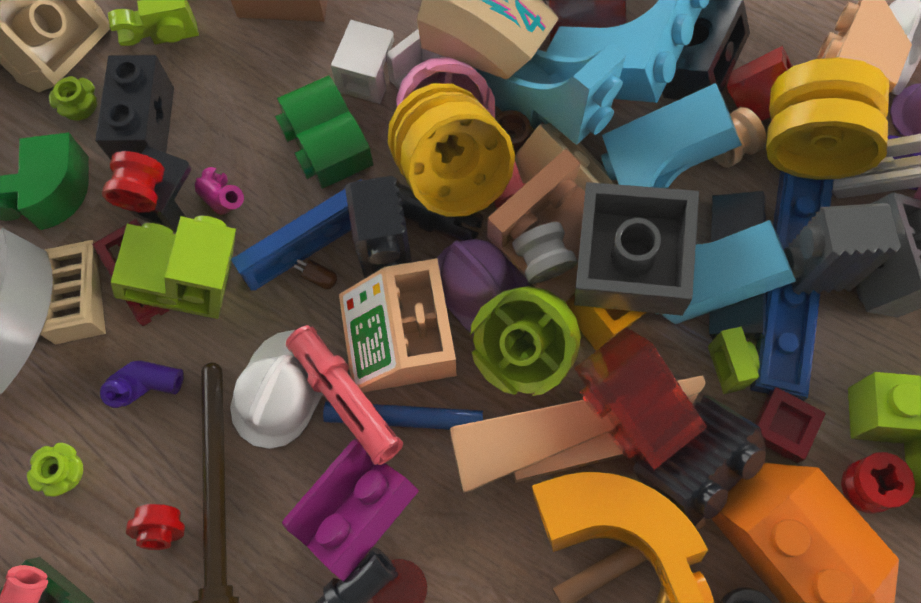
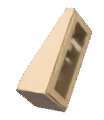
[40,240,106,345]

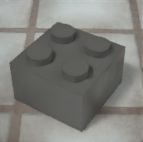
[574,182,699,316]

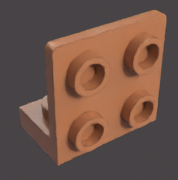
[487,149,585,302]

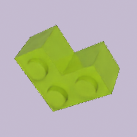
[110,216,236,319]
[848,372,921,498]

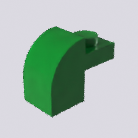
[0,132,89,230]

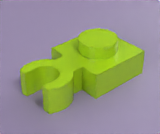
[108,0,199,46]

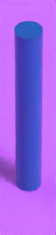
[323,401,483,430]

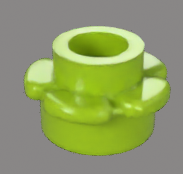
[49,76,97,121]
[27,443,83,497]

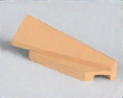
[450,375,705,493]

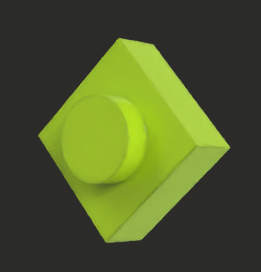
[707,326,760,394]

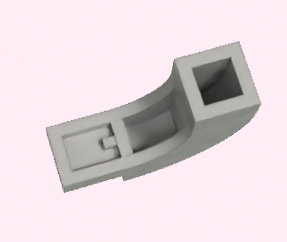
[0,228,53,395]

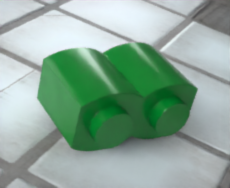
[275,75,374,189]

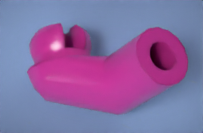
[195,167,244,215]

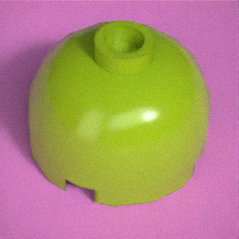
[470,286,581,396]

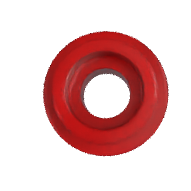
[126,504,185,550]

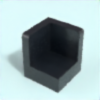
[131,146,191,233]

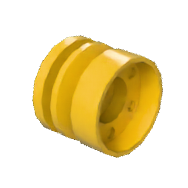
[388,83,515,217]

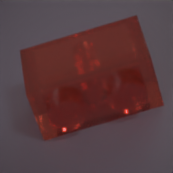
[574,327,707,470]

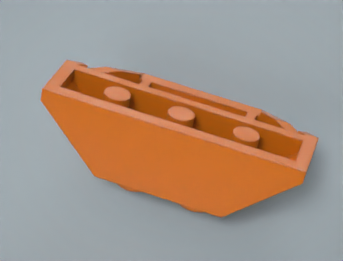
[711,463,899,603]

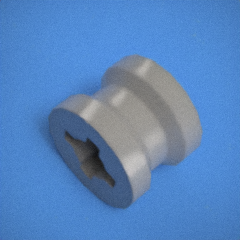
[512,222,578,284]

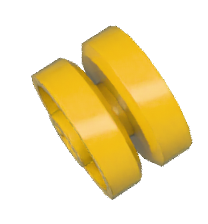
[766,57,889,180]

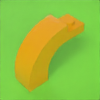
[532,472,714,603]

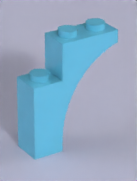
[474,43,626,145]

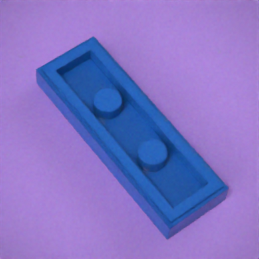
[231,179,362,291]

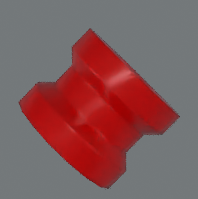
[102,151,165,212]
[841,452,915,514]

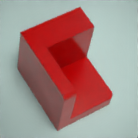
[727,46,793,121]

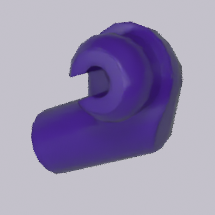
[100,360,184,408]

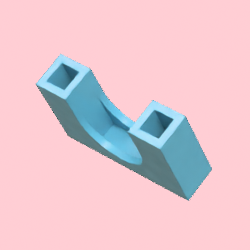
[546,0,709,103]
[601,83,796,325]

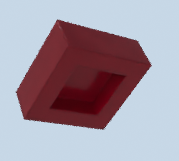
[754,387,826,464]

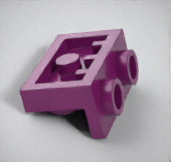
[282,439,419,582]

